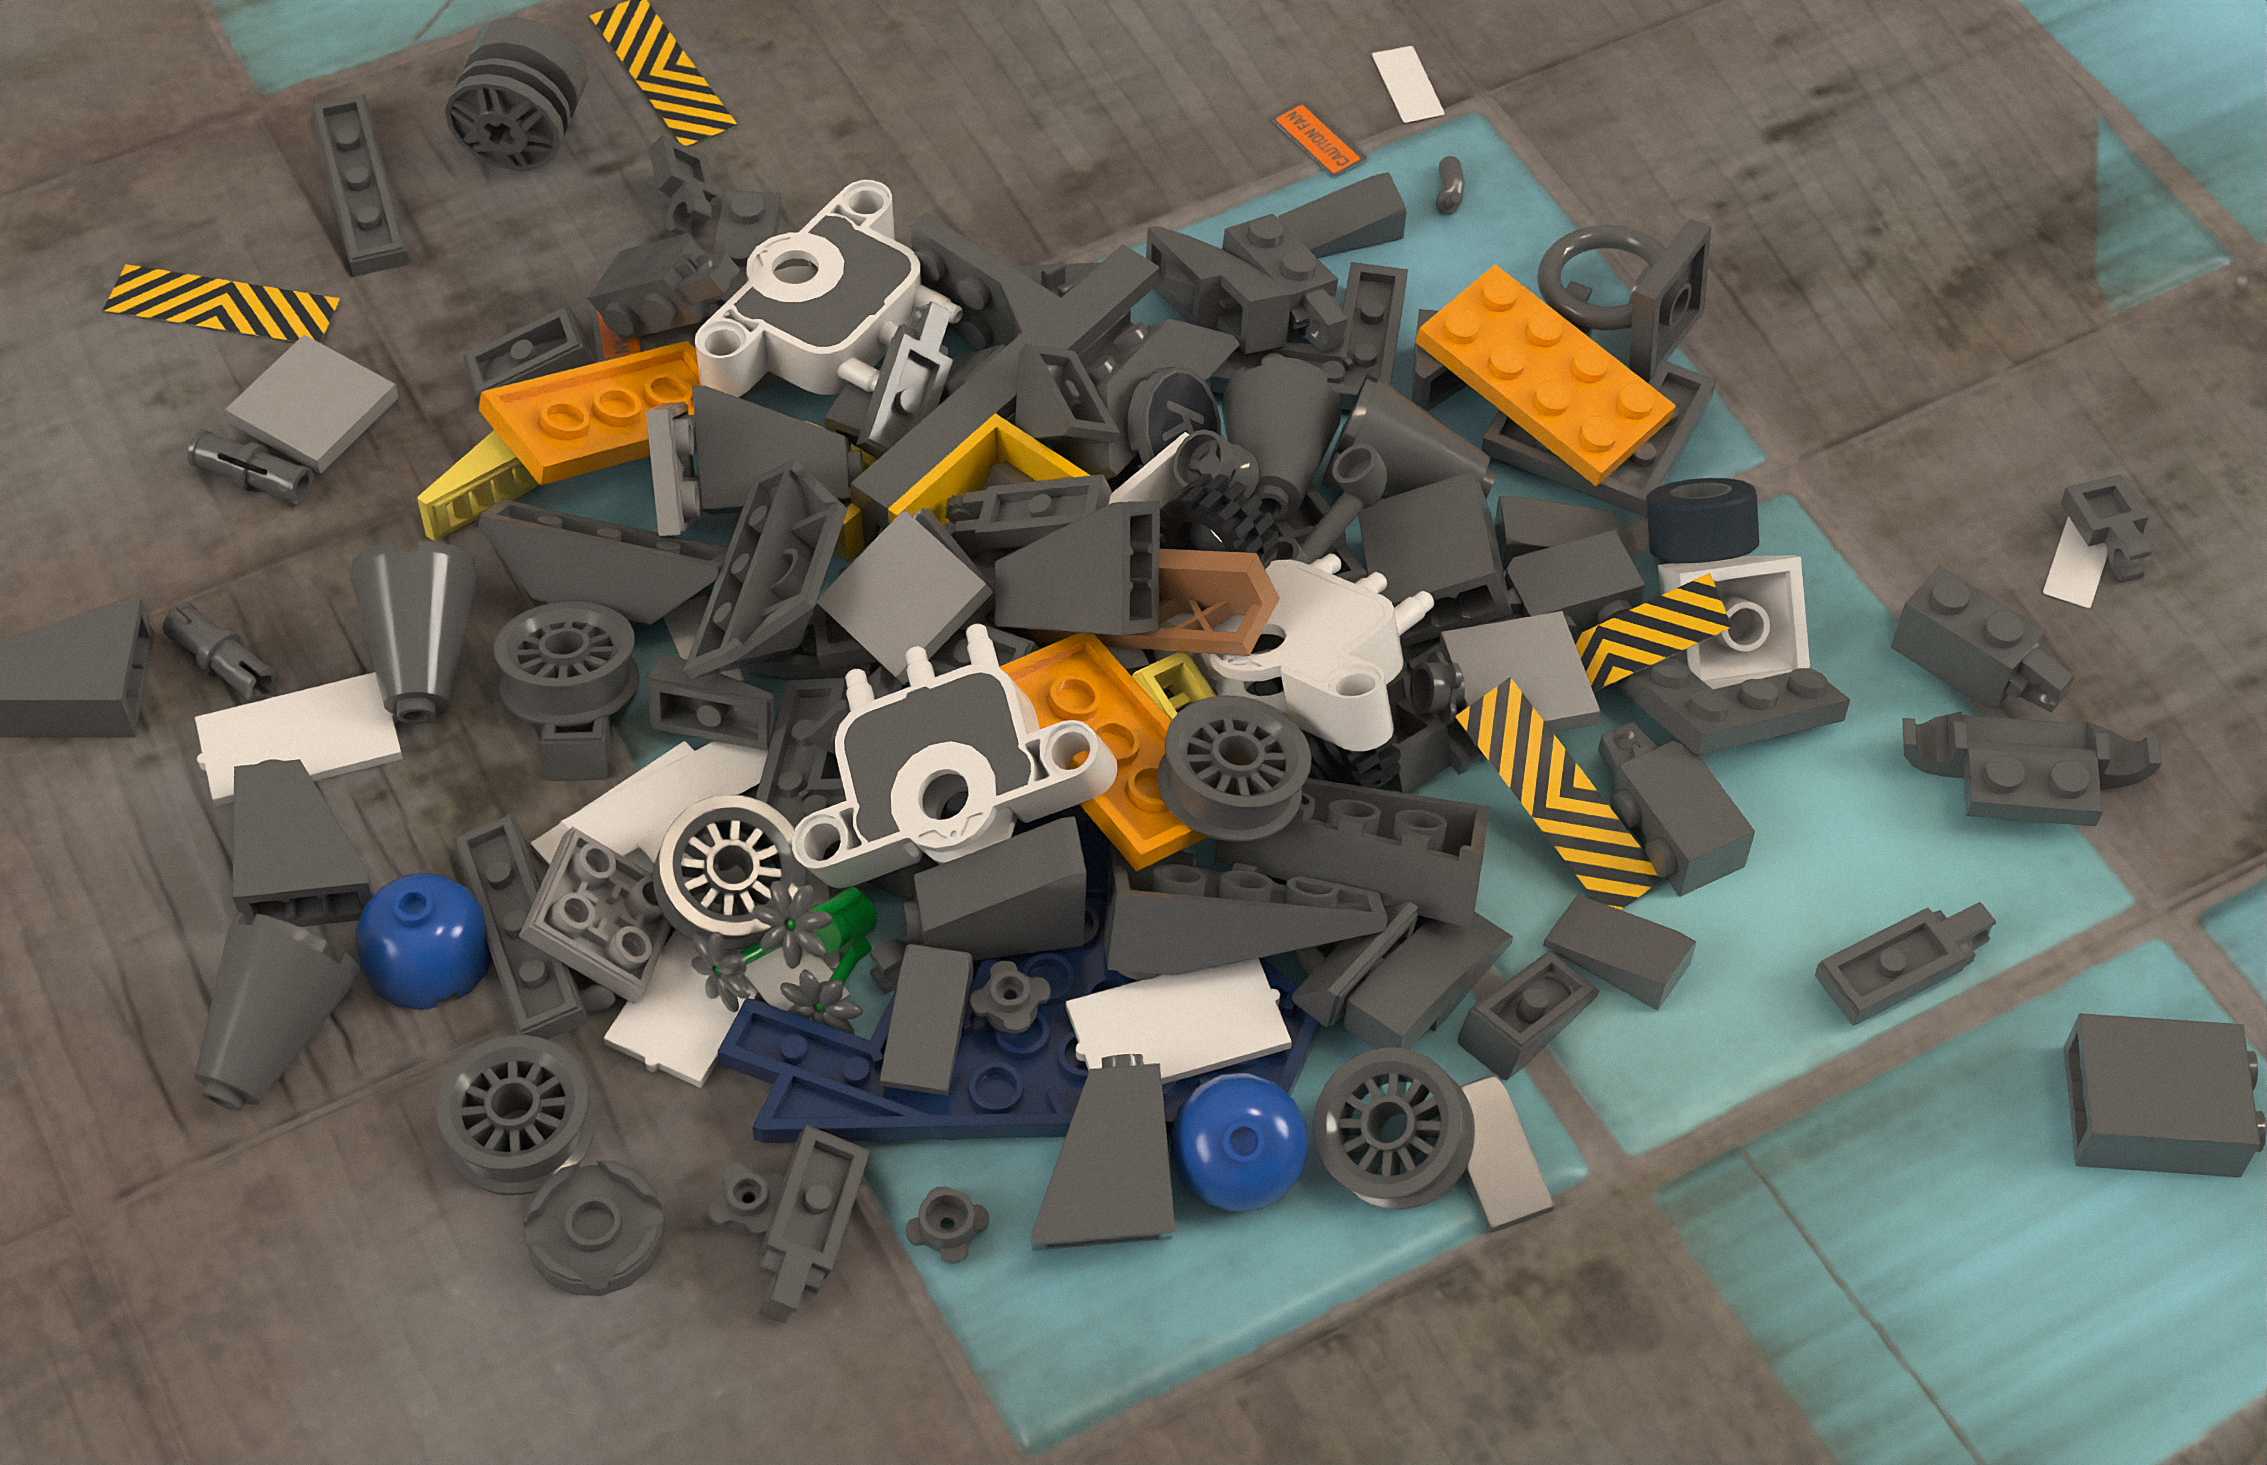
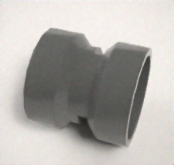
[1173,430,1259,498]

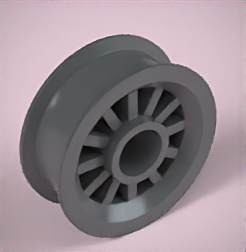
[494,601,639,726]
[1157,696,1311,842]
[653,795,806,950]
[435,1035,595,1195]
[1313,1047,1475,1209]

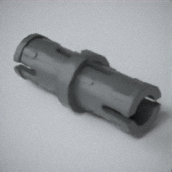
[188,429,314,504]
[162,602,278,703]

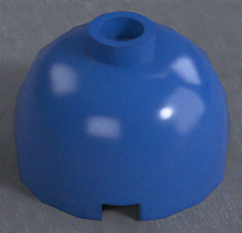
[356,872,492,1010]
[1170,1073,1309,1212]

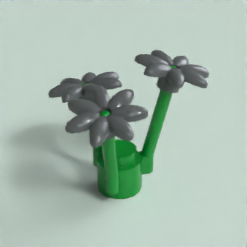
[691,881,877,1035]

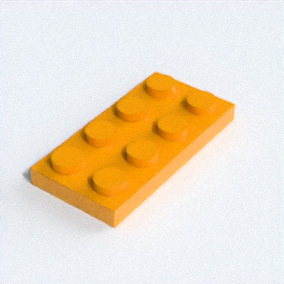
[1415,264,1676,487]
[478,340,701,486]
[999,632,1209,871]

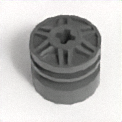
[445,17,588,171]

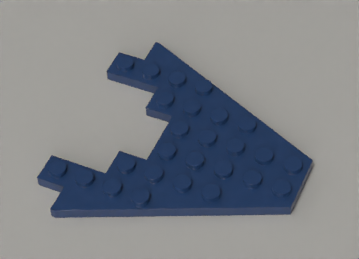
[717,791,1321,1143]

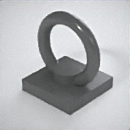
[1537,219,1711,383]

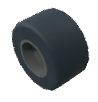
[1646,478,1760,563]

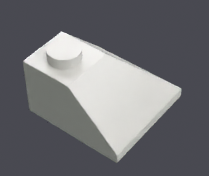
[1658,555,1810,689]

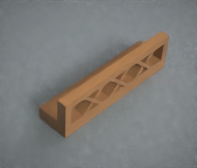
[1028,549,1280,656]

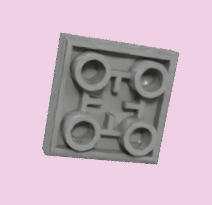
[225,335,399,474]
[646,401,705,536]
[816,509,993,685]
[1439,611,1600,746]
[519,826,672,1004]

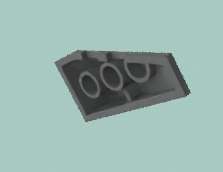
[1104,844,1388,980]

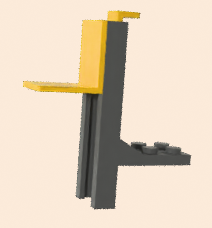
[833,213,1160,563]

